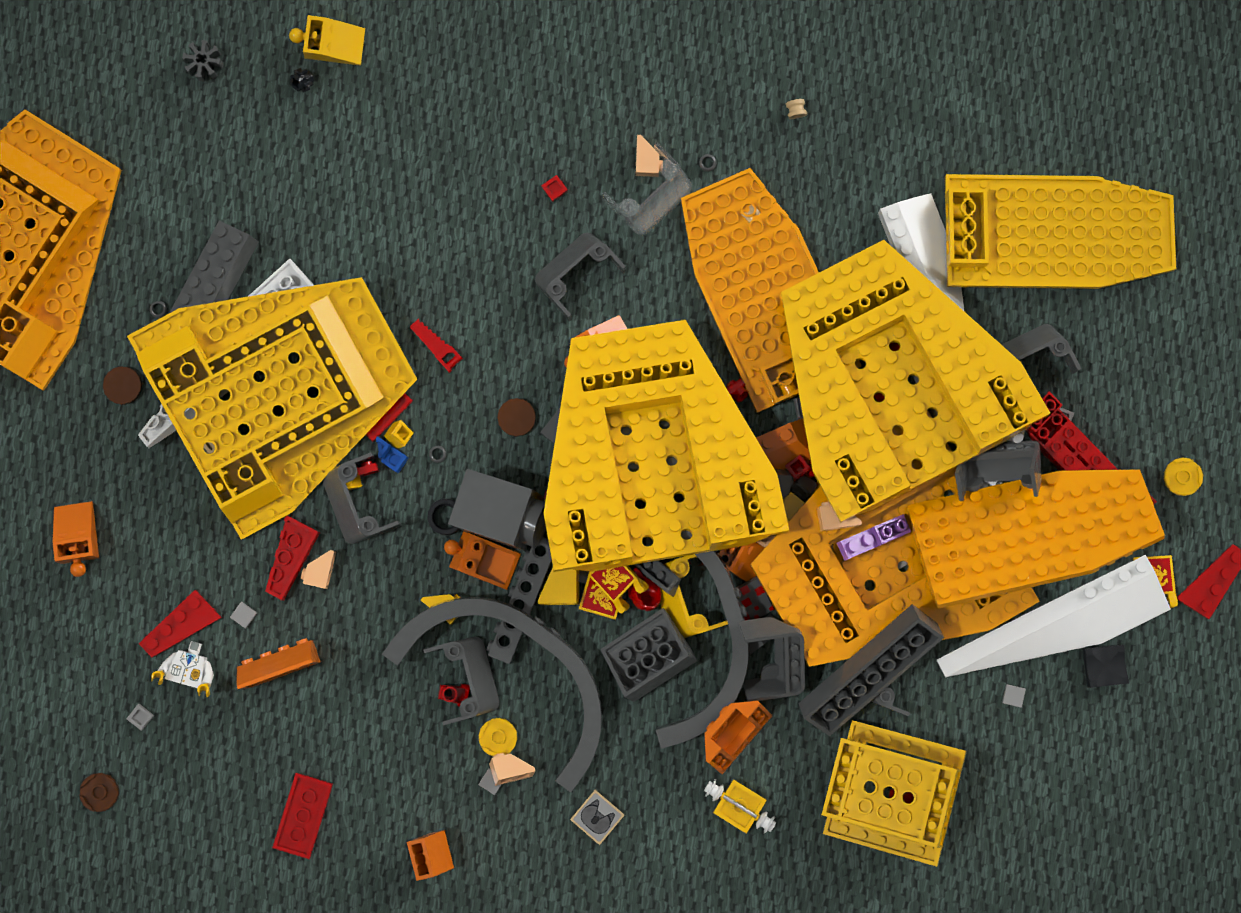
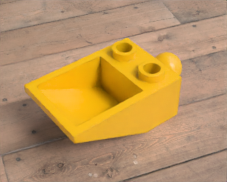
[289,15,365,65]

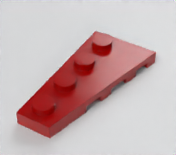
[265,515,320,601]
[1177,544,1241,619]
[139,590,222,658]

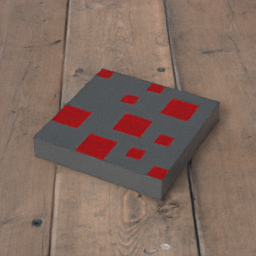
[738,576,774,620]

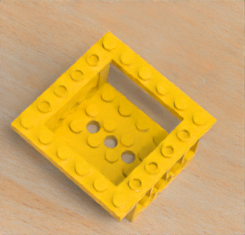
[821,720,966,867]

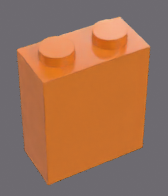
[407,830,454,881]

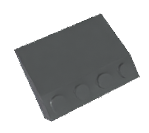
[600,608,697,702]

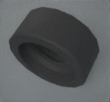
[427,498,459,535]

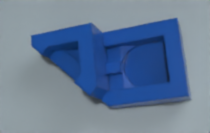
[376,436,409,473]

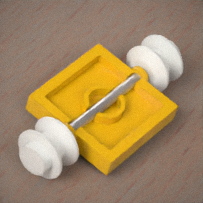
[704,779,776,834]

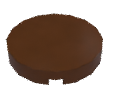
[103,366,142,405]
[497,398,536,437]
[79,773,119,812]

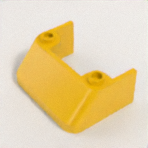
[660,554,728,638]

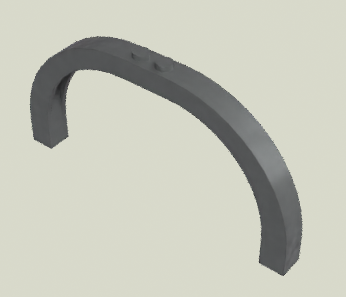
[655,531,749,749]
[382,597,602,792]

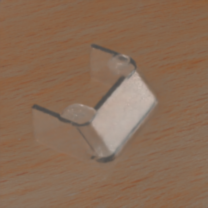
[602,142,692,236]

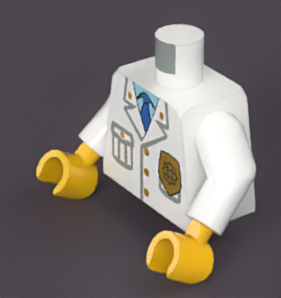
[151,641,214,697]

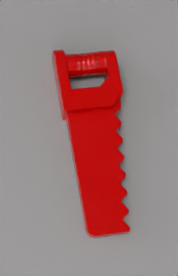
[410,319,463,373]

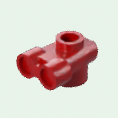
[726,379,749,402]
[438,683,470,707]

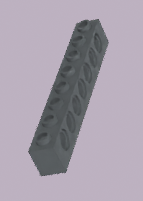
[486,537,552,664]

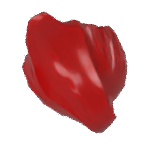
[628,568,662,611]

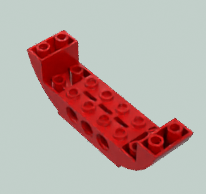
[1025,391,1157,505]

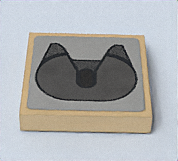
[570,790,624,845]

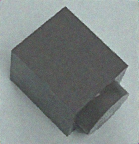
[448,469,546,552]

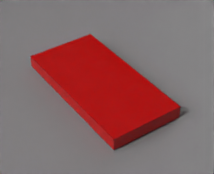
[272,772,333,859]

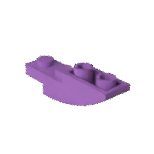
[837,514,911,561]

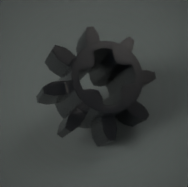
[290,68,314,93]

